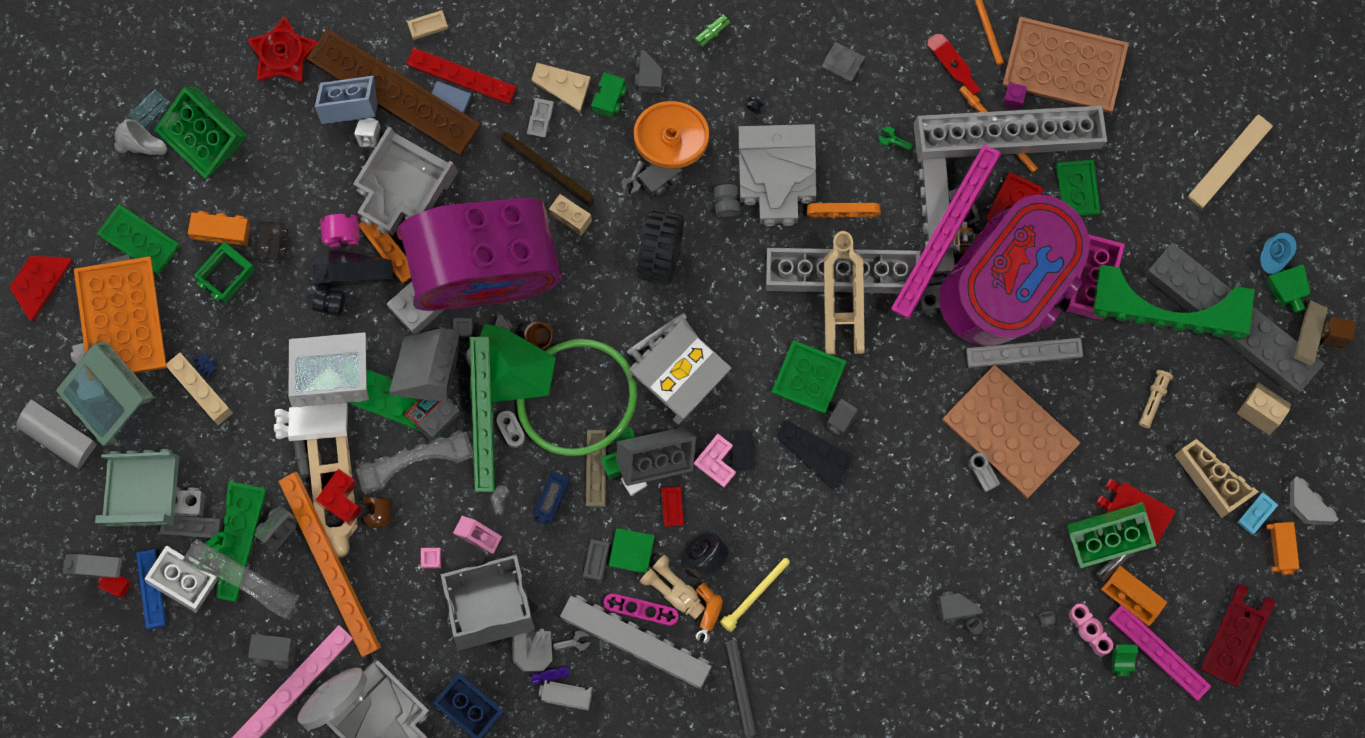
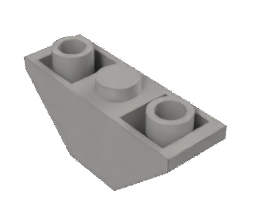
[1290,476,1338,525]

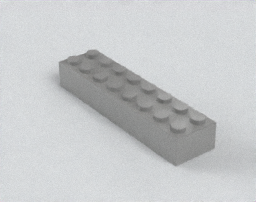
[766,248,920,293]

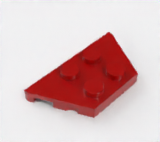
[9,256,73,322]

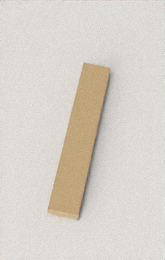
[1187,114,1273,209]

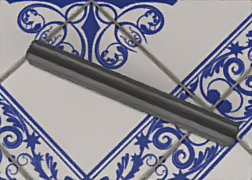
[726,640,756,737]

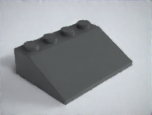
[389,328,461,402]

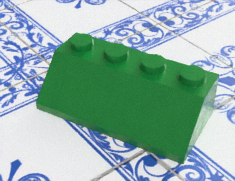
[1067,502,1156,568]

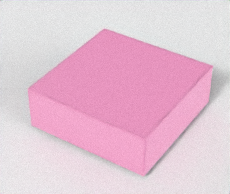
[421,548,441,568]

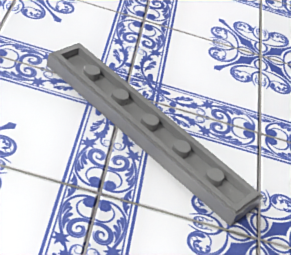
[966,338,1083,368]

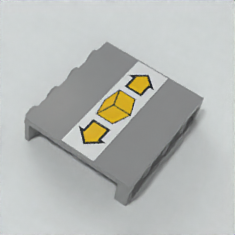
[627,321,731,425]

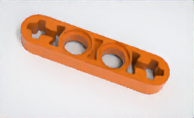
[807,203,881,217]

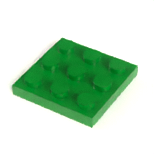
[771,340,846,415]

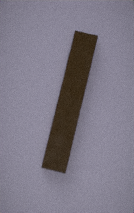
[501,131,594,207]

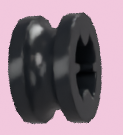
[745,96,764,114]

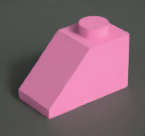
[453,516,502,554]

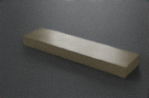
[1294,300,1328,366]
[586,430,607,507]

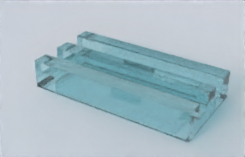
[128,89,169,127]

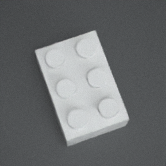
[145,546,217,613]

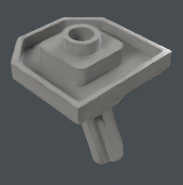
[512,629,552,672]

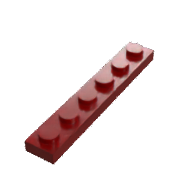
[406,48,517,105]

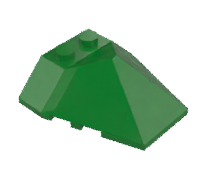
[470,324,556,402]

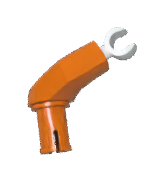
[696,583,723,643]

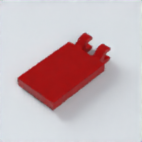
[985,172,1044,223]
[1095,479,1175,545]

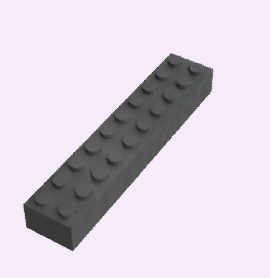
[1145,243,1324,397]

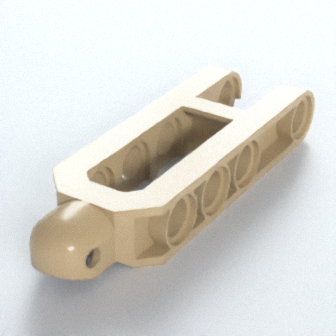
[824,231,864,354]
[307,436,358,558]

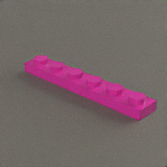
[1108,605,1211,701]

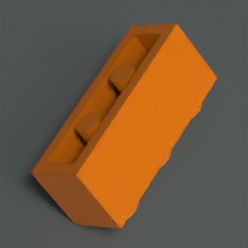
[188,211,251,246]
[1101,566,1167,626]

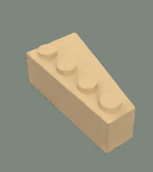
[1175,439,1259,518]

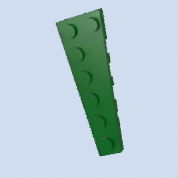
[217,481,267,603]

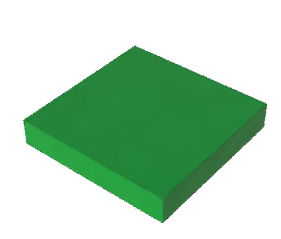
[609,528,655,574]

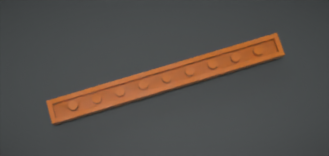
[279,472,381,657]

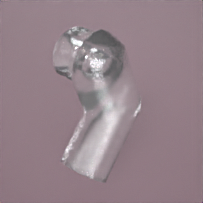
[491,485,508,514]

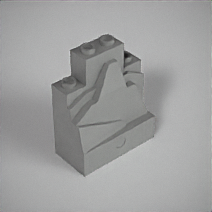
[738,124,816,226]
[353,126,458,235]
[326,659,429,738]

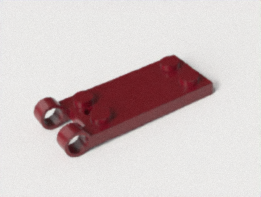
[1200,583,1276,687]

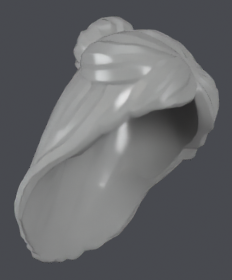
[114,119,167,155]

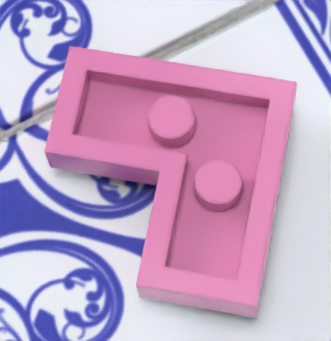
[694,434,736,488]

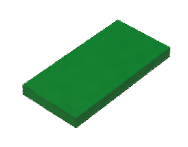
[97,204,180,276]

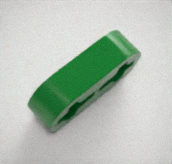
[201,532,233,561]

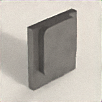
[822,42,865,82]

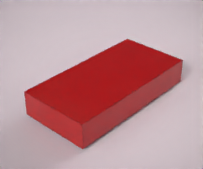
[662,486,684,527]

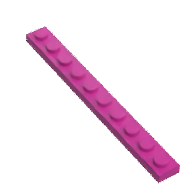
[891,144,1001,319]

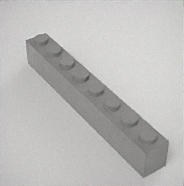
[917,157,955,276]
[560,595,711,690]

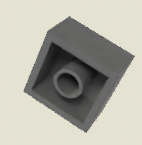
[248,634,297,669]

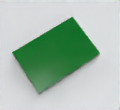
[1056,160,1101,217]

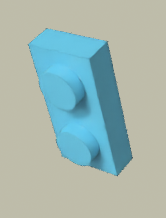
[1237,493,1278,535]

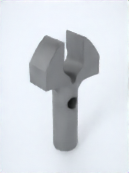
[622,161,645,196]
[553,631,591,652]

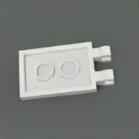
[274,402,348,441]

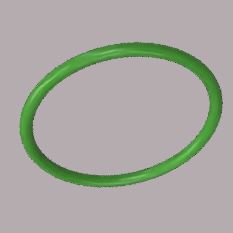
[517,339,637,456]

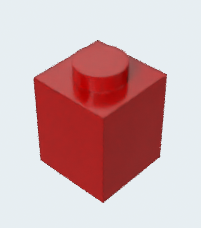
[98,575,132,600]

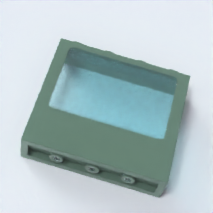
[56,341,154,446]

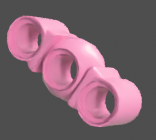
[1069,604,1113,656]

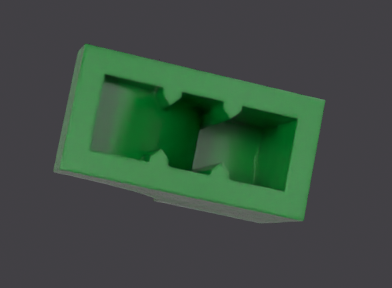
[1111,645,1138,677]

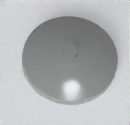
[298,668,367,729]

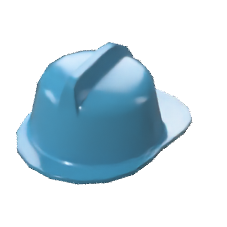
[1260,233,1296,274]

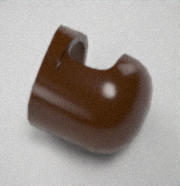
[524,321,555,349]
[363,497,392,528]

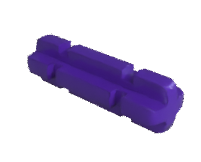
[530,666,569,685]

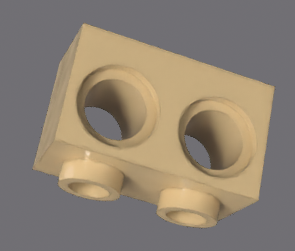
[549,194,592,236]

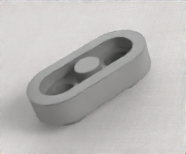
[497,411,525,448]

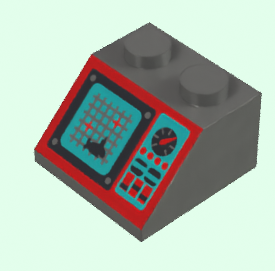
[404,399,459,442]

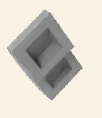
[527,98,554,138]

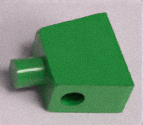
[1266,265,1310,313]

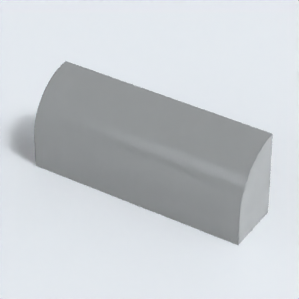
[17,400,97,469]

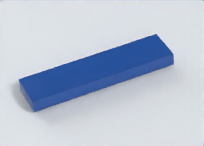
[136,549,167,630]

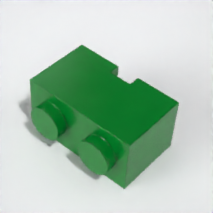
[591,72,627,119]

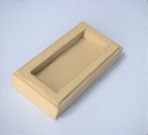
[407,10,448,40]

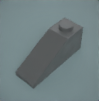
[62,554,122,578]

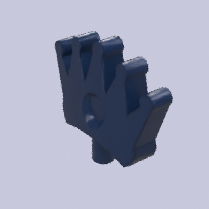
[193,354,217,379]

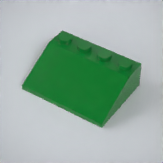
[154,87,247,179]

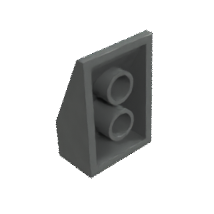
[254,506,299,553]

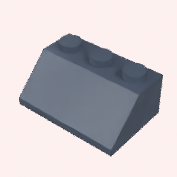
[315,76,378,124]

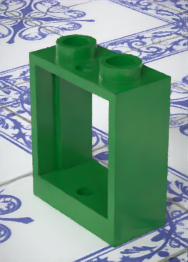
[194,242,255,304]

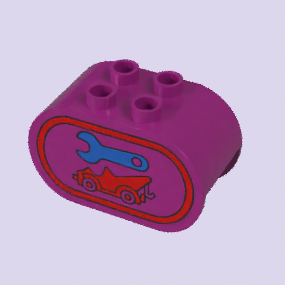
[939,195,1090,347]
[397,198,562,311]

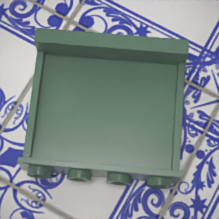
[95,449,179,527]

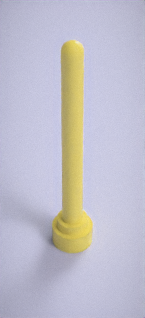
[720,558,790,632]

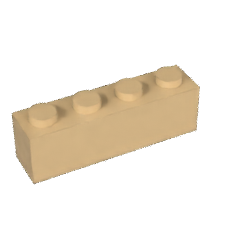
[166,353,232,425]

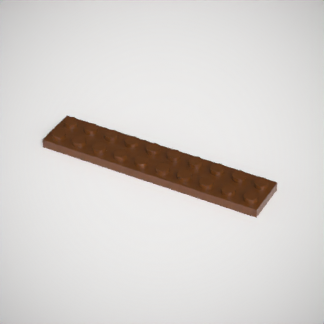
[306,28,481,156]

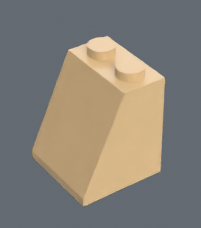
[1237,382,1291,435]

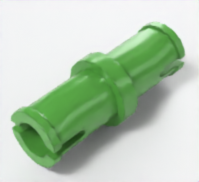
[694,14,730,47]

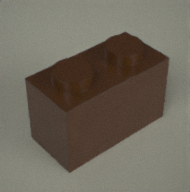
[1321,317,1356,349]

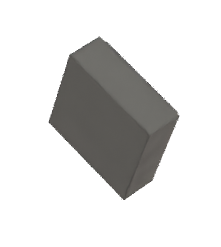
[453,318,473,338]

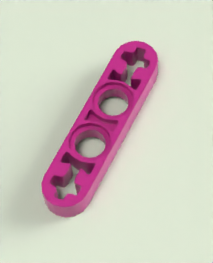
[604,594,678,626]

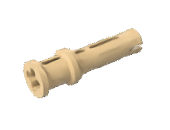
[1138,370,1173,429]

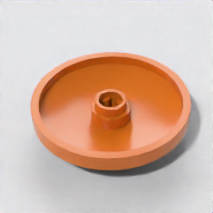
[634,101,709,169]

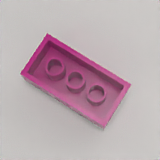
[1067,234,1125,321]

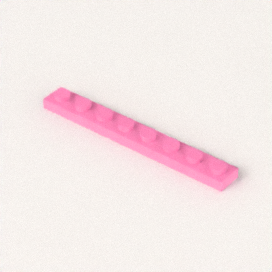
[232,625,354,738]

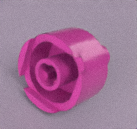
[320,214,360,248]

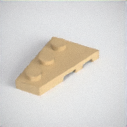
[532,63,591,113]

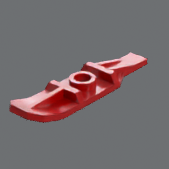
[927,34,981,95]

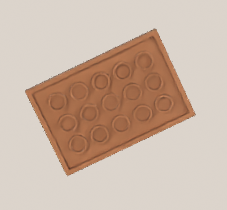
[1002,17,1129,114]
[942,365,1080,499]

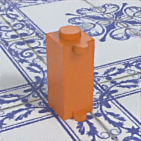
[1266,522,1299,576]

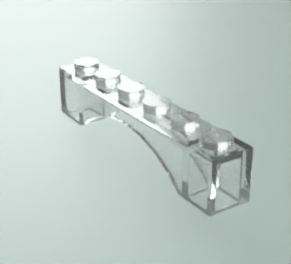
[356,431,474,495]
[183,539,299,619]

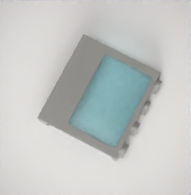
[289,332,369,407]

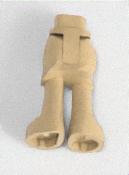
[639,555,705,619]

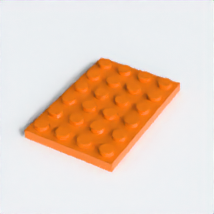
[74,257,167,381]

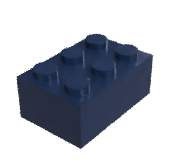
[432,673,505,738]

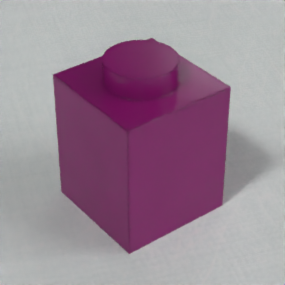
[1002,82,1027,110]

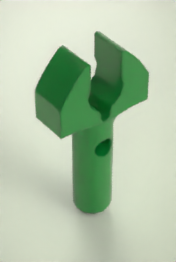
[878,127,913,151]

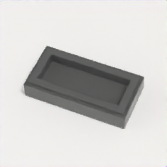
[583,539,610,581]

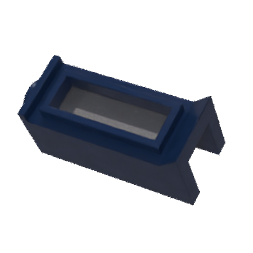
[533,471,570,525]

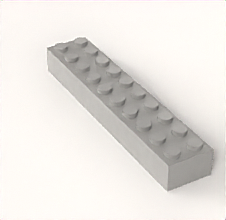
[913,106,1107,159]

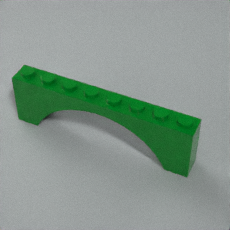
[1092,265,1255,340]

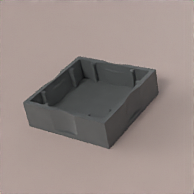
[441,555,535,651]

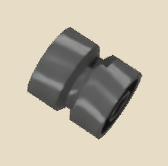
[714,184,740,217]

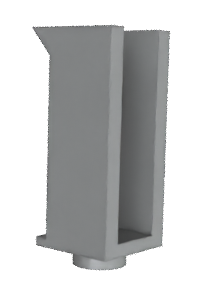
[539,680,593,711]

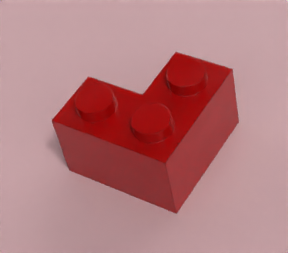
[315,468,362,526]

